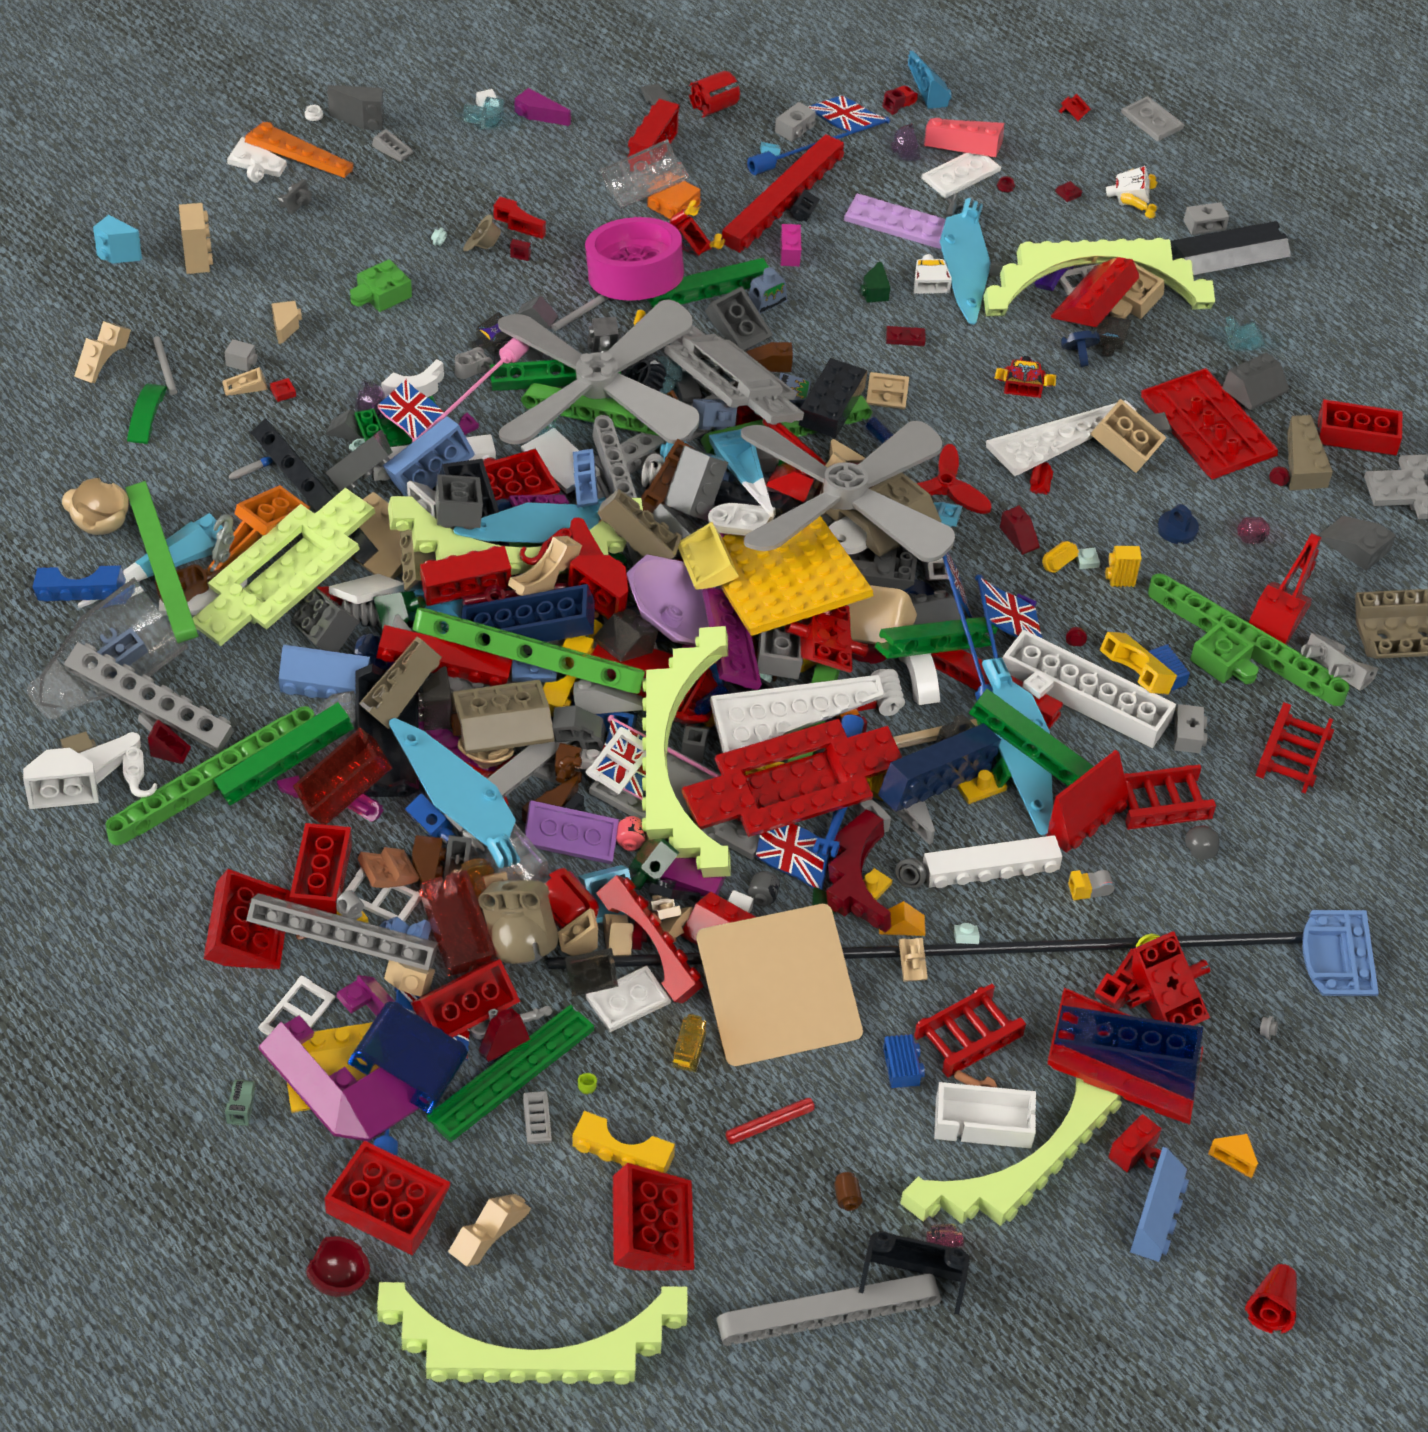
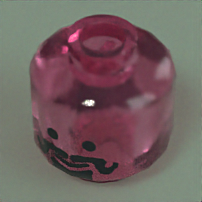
[1237,517,1270,543]
[927,1224,964,1248]

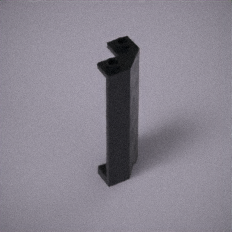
[1170,221,1291,275]
[355,664,419,797]

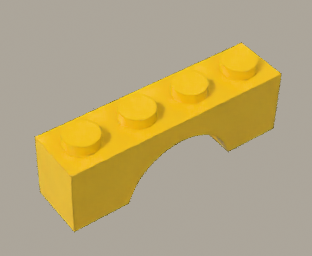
[1100,632,1177,694]
[543,636,595,717]
[572,1111,675,1173]

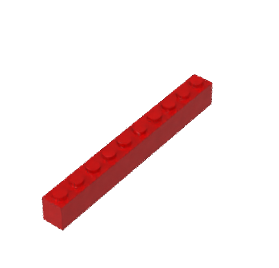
[722,134,844,253]

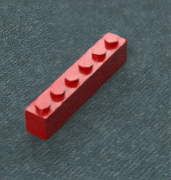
[377,625,513,686]

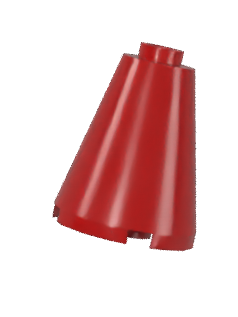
[1245,1264,1297,1334]

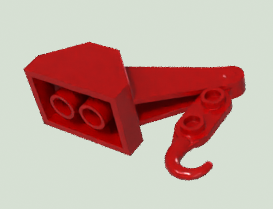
[519,517,628,625]
[1248,533,1322,645]

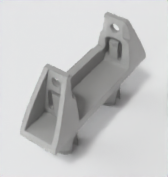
[1301,633,1378,691]

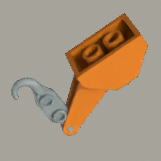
[208,485,310,572]

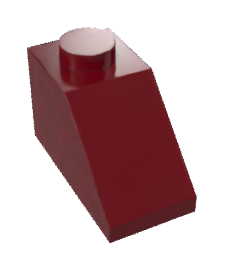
[1000,505,1040,555]
[478,1008,530,1062]

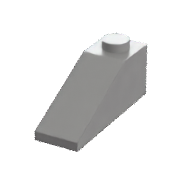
[573,679,643,714]
[884,801,935,845]

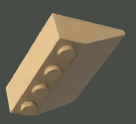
[351,492,403,579]

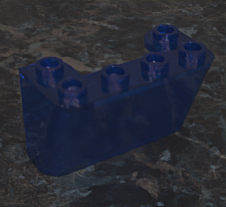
[348,1002,468,1115]

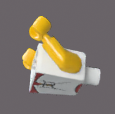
[1106,166,1157,218]

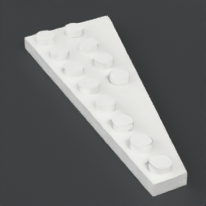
[986,400,1136,476]
[710,675,884,753]

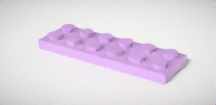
[844,194,946,249]

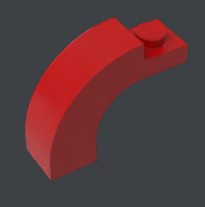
[1094,948,1138,1010]

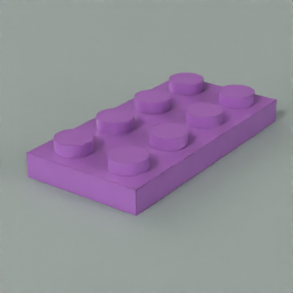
[523,800,619,864]

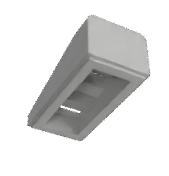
[372,129,413,162]
[523,1091,552,1145]

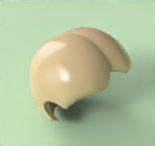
[62,478,129,535]

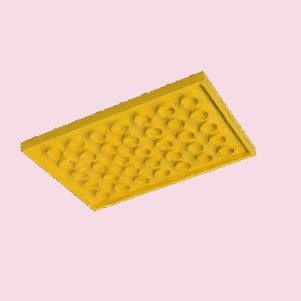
[719,516,874,636]

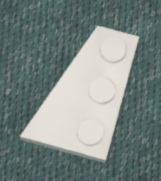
[227,137,287,177]

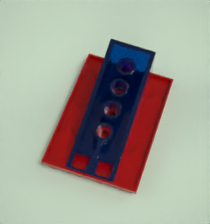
[1048,988,1204,1125]

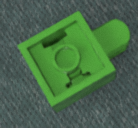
[350,259,412,312]
[1190,622,1259,684]

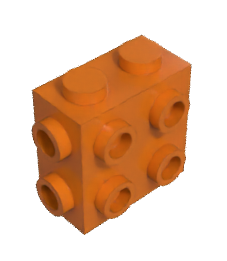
[647,174,701,219]

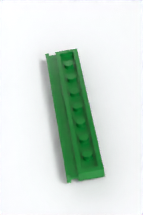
[427,1004,594,1143]

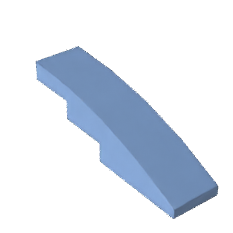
[573,449,598,508]

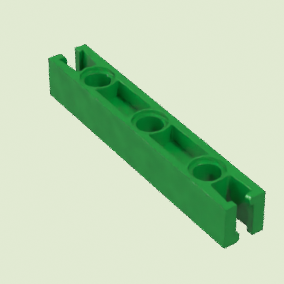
[648,258,769,308]
[490,360,621,391]
[875,617,998,659]
[969,689,1094,786]
[213,702,354,806]

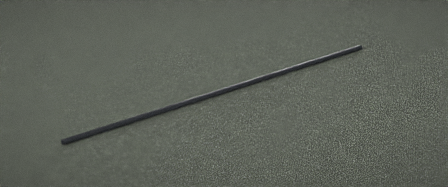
[548,932,1303,969]

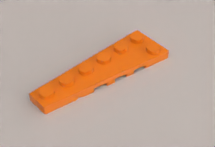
[245,122,354,178]

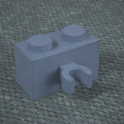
[693,399,737,430]
[97,627,148,678]

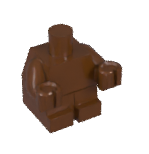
[555,743,582,783]

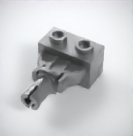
[587,317,619,353]

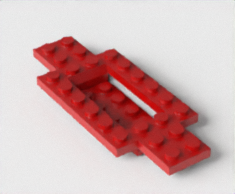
[681,719,902,837]

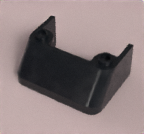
[859,1231,970,1315]

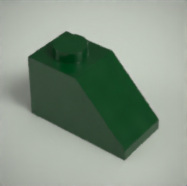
[860,262,891,303]

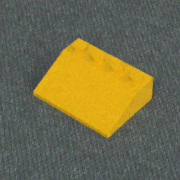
[287,1022,384,1113]

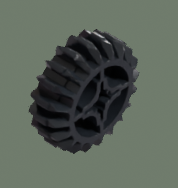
[624,355,667,391]

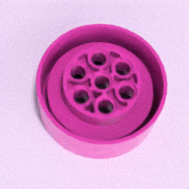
[585,217,684,300]

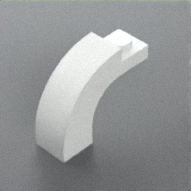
[899,653,940,705]

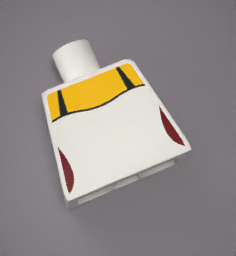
[914,254,952,293]

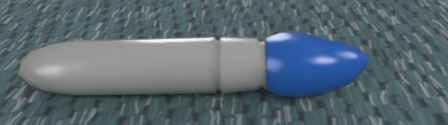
[229,457,273,480]

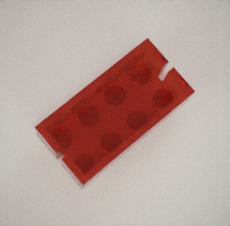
[293,728,392,825]
[419,870,496,976]

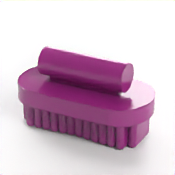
[342,789,384,822]

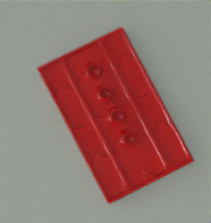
[1141,368,1278,480]

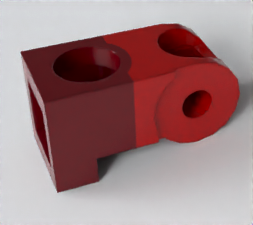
[882,85,918,115]

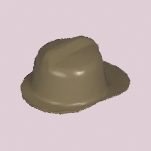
[463,214,501,252]

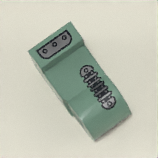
[225,1079,255,1126]

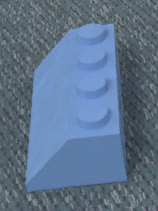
[383,416,475,497]
[279,645,370,704]
[1130,1147,1189,1262]

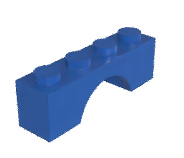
[33,565,126,601]

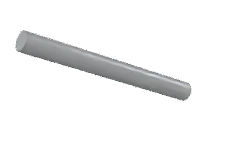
[551,295,609,331]
[153,336,177,395]

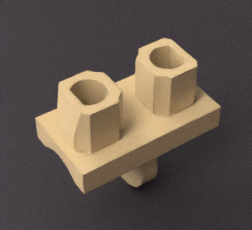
[899,938,928,982]

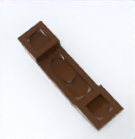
[641,439,695,513]

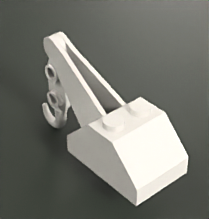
[23,732,157,809]

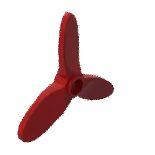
[916,444,991,514]

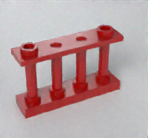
[1255,702,1335,794]
[1124,765,1216,830]
[914,984,1026,1078]

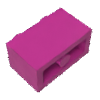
[780,224,801,267]

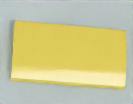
[678,522,739,590]

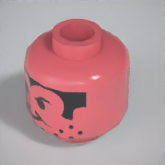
[616,816,646,851]

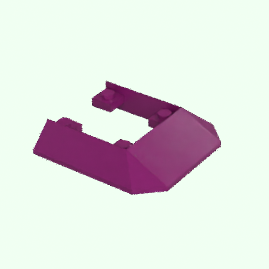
[258,975,448,1141]

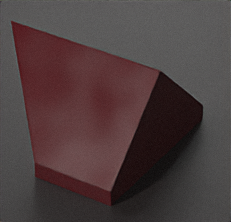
[148,720,191,764]

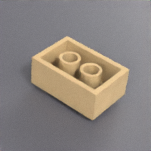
[179,203,213,274]
[1090,399,1167,473]

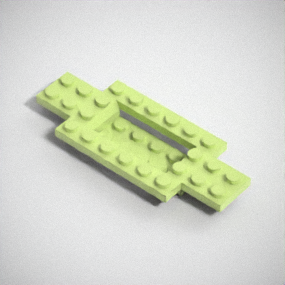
[193,488,376,646]

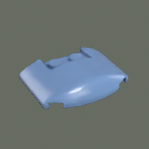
[1302,910,1379,996]

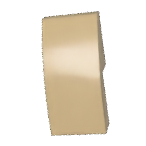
[649,895,682,919]
[652,907,693,944]

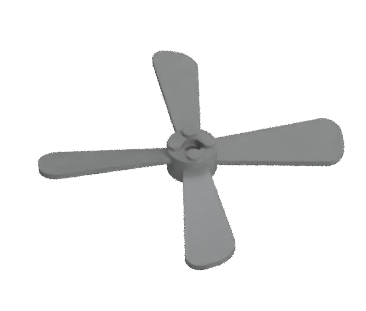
[498,300,699,444]
[741,421,955,562]

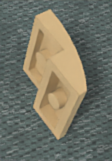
[866,372,909,409]

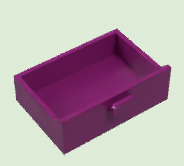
[660,857,726,897]

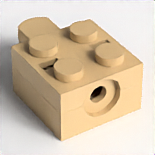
[1110,264,1164,322]

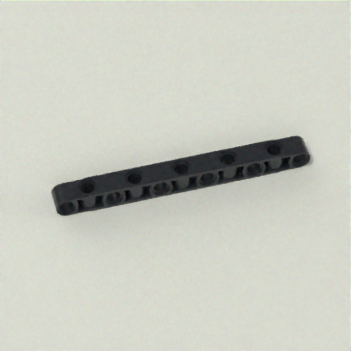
[250,418,379,565]

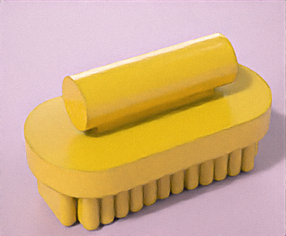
[1042,541,1079,573]

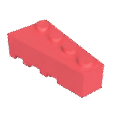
[924,118,1005,157]

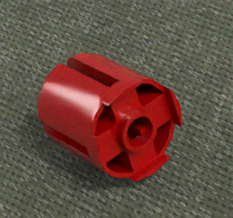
[689,71,740,117]
[545,868,599,929]

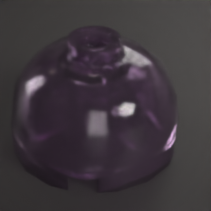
[891,123,921,162]
[355,380,385,417]

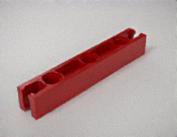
[931,649,1063,729]

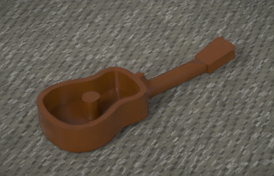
[155,564,227,602]

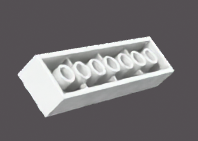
[1003,629,1176,748]

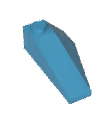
[908,51,951,109]

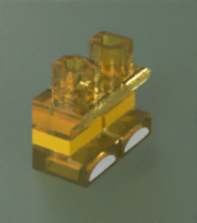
[673,1014,707,1073]

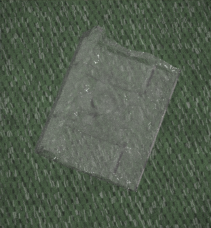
[600,139,690,209]

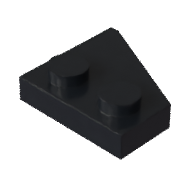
[649,878,701,902]

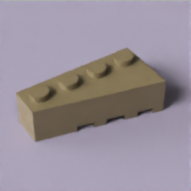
[1287,415,1333,490]
[598,489,682,559]
[359,637,442,729]

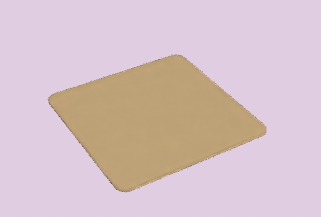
[696,904,863,1066]

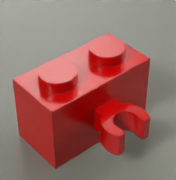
[1108,1114,1162,1173]

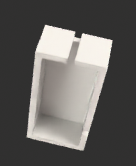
[934,1082,1036,1148]

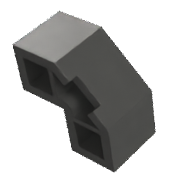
[552,706,607,751]

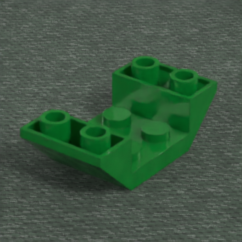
[354,396,436,447]

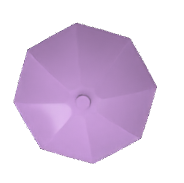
[626,555,722,646]

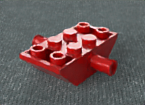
[785,605,868,673]
[1124,931,1210,1034]

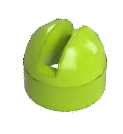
[578,1073,597,1095]

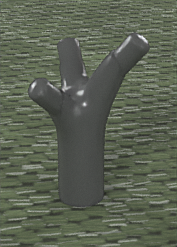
[945,193,963,217]

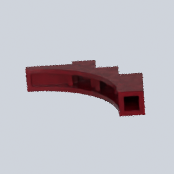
[826,809,892,933]

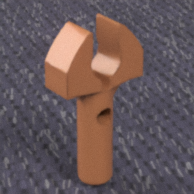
[954,1070,997,1088]

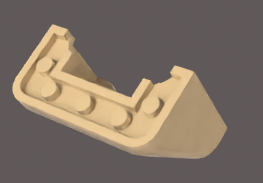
[848,585,917,644]

